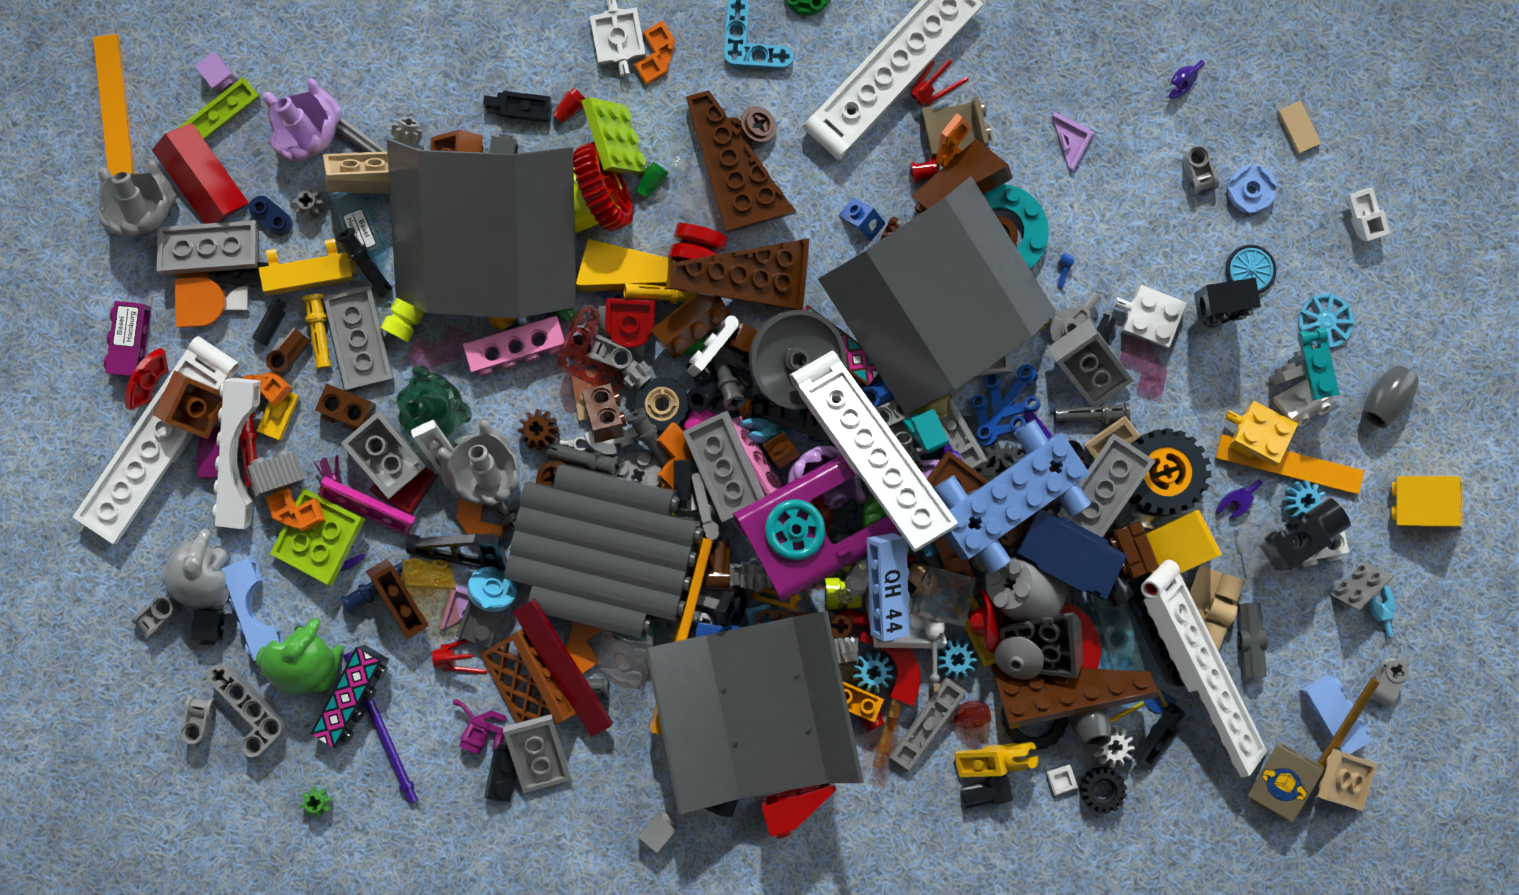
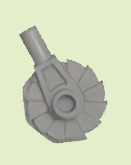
[1049,292,1101,342]

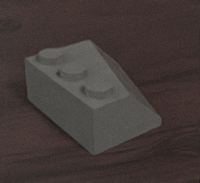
[1000,612,1084,678]

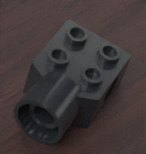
[1194,277,1261,327]
[1259,498,1351,571]

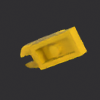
[954,742,1038,777]

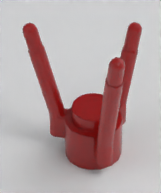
[909,59,969,106]
[432,639,487,674]

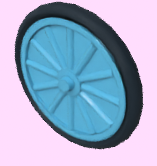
[1225,244,1277,294]

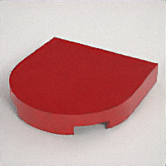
[605,298,656,348]

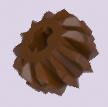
[517,409,560,451]

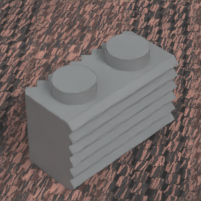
[246,450,306,498]

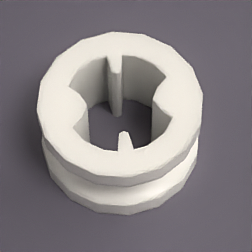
[1131,513,1154,529]

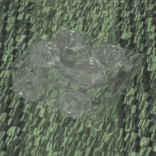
[1233,518,1296,579]

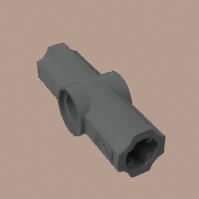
[1237,603,1268,678]

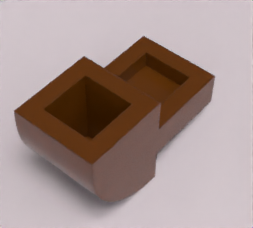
[762,431,800,469]

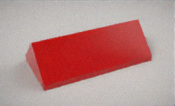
[152,123,249,224]

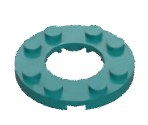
[983,184,1049,269]

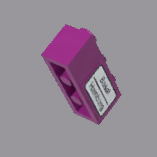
[104,301,151,377]

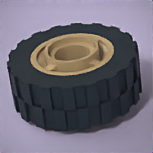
[635,377,691,432]

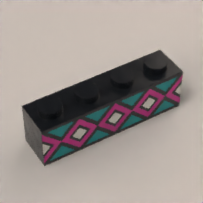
[310,645,390,748]

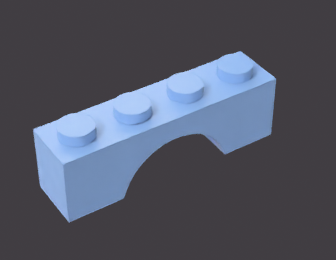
[221,558,284,661]

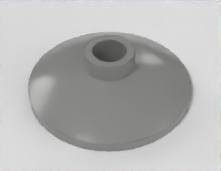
[995,636,1044,680]

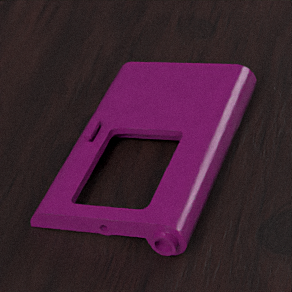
[733,455,902,603]

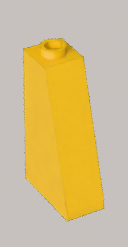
[576,239,673,292]

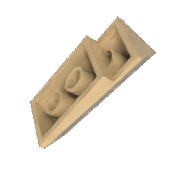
[323,152,390,194]

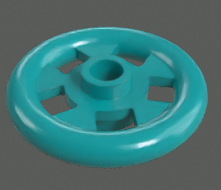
[765,499,825,560]

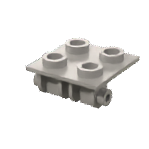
[1330,562,1395,611]

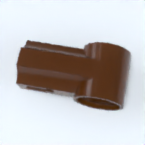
[266,327,311,375]
[705,541,730,592]

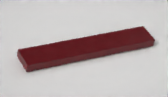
[512,598,613,737]

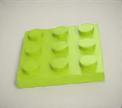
[582,97,646,176]
[270,488,366,586]

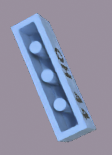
[867,533,911,641]

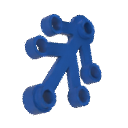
[971,364,1041,446]

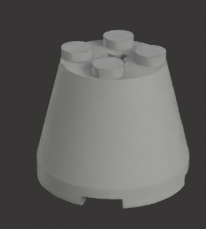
[985,556,1069,624]

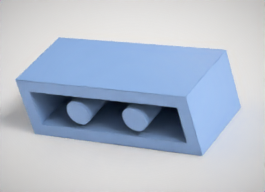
[1301,675,1370,754]

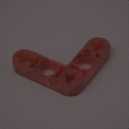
[557,305,624,392]

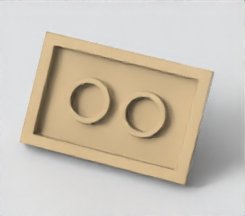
[1318,749,1378,811]

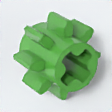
[300,786,333,818]

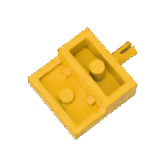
[1224,401,1298,466]

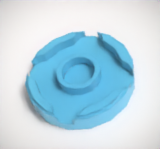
[467,567,517,612]

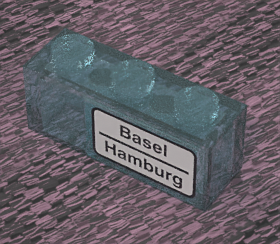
[328,192,388,258]

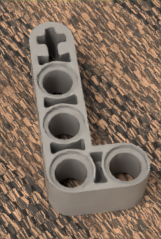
[207,663,287,757]

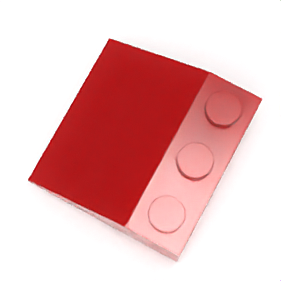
[762,783,837,839]

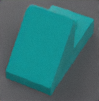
[903,409,949,454]

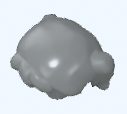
[98,160,177,237]
[438,420,519,506]
[162,529,231,609]

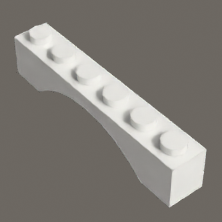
[212,377,261,529]

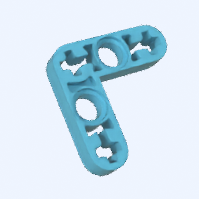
[724,0,793,69]

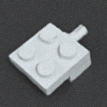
[1113,285,1187,349]

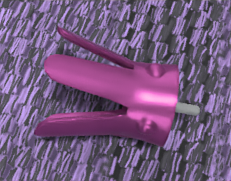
[313,455,342,484]

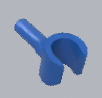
[1057,252,1074,288]
[595,291,624,299]

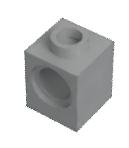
[638,811,677,853]

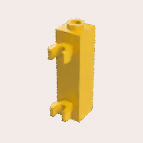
[259,239,357,296]

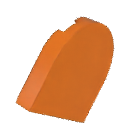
[175,277,226,328]

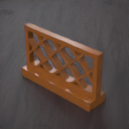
[480,629,576,725]

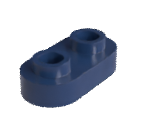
[249,196,293,236]

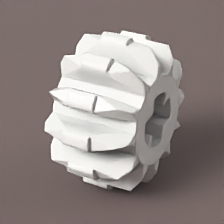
[1093,725,1135,768]

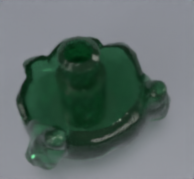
[396,365,472,438]

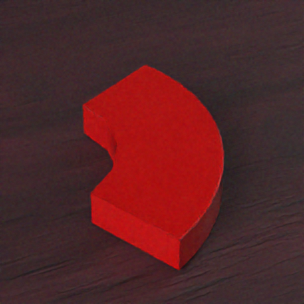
[125,348,169,411]

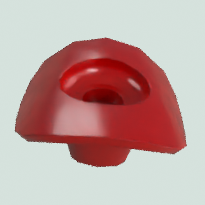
[969,589,1007,653]

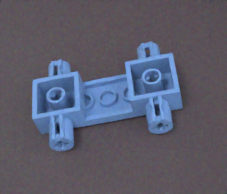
[933,419,1091,574]

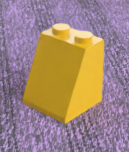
[1392,476,1463,528]
[1146,510,1222,575]

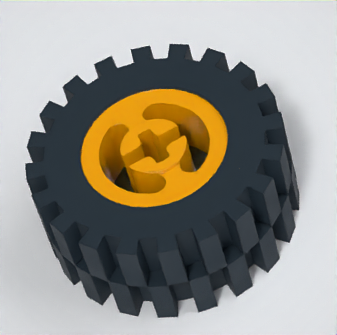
[1128,428,1211,516]

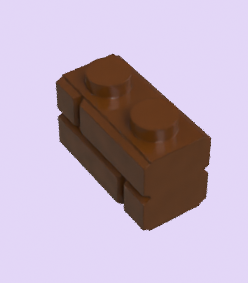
[1108,521,1159,579]

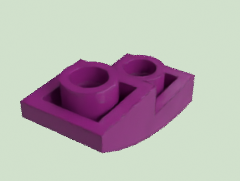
[197,426,221,479]

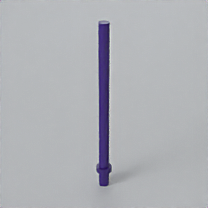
[343,652,418,804]

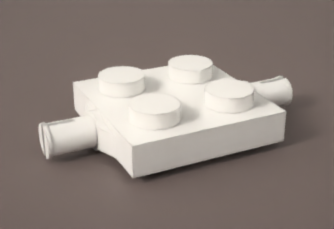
[590,0,646,77]

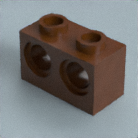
[315,383,376,431]
[582,384,627,443]

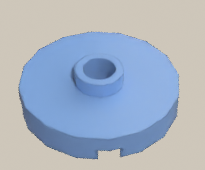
[1227,165,1277,214]

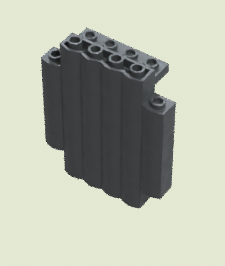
[504,464,703,638]

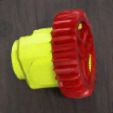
[573,141,634,233]

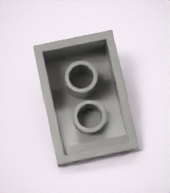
[1048,319,1134,407]
[341,411,427,499]

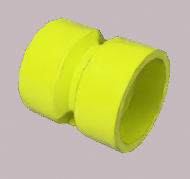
[380,298,424,343]
[825,577,862,610]

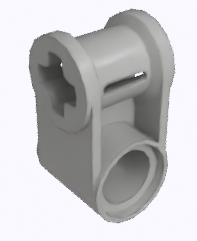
[1182,146,1219,195]
[586,334,635,371]
[131,596,181,640]
[1371,658,1409,707]
[180,695,216,744]

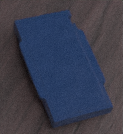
[1016,509,1127,600]

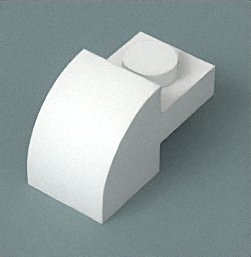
[1346,187,1390,241]
[585,427,637,456]

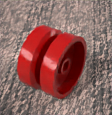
[668,223,728,262]

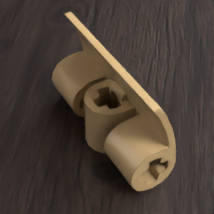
[1189,565,1245,650]

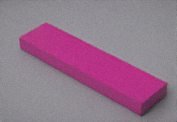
[318,476,416,535]

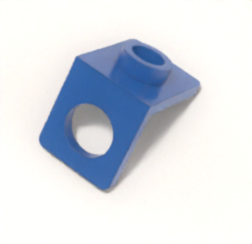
[839,198,886,241]

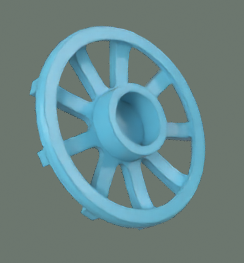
[1299,294,1355,348]

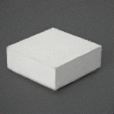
[1046,764,1078,796]

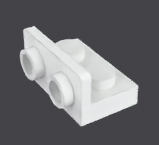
[1274,379,1333,427]

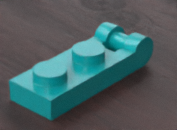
[1298,327,1340,400]

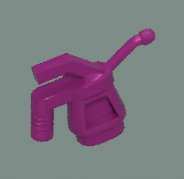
[453,699,506,754]

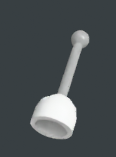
[925,623,945,683]

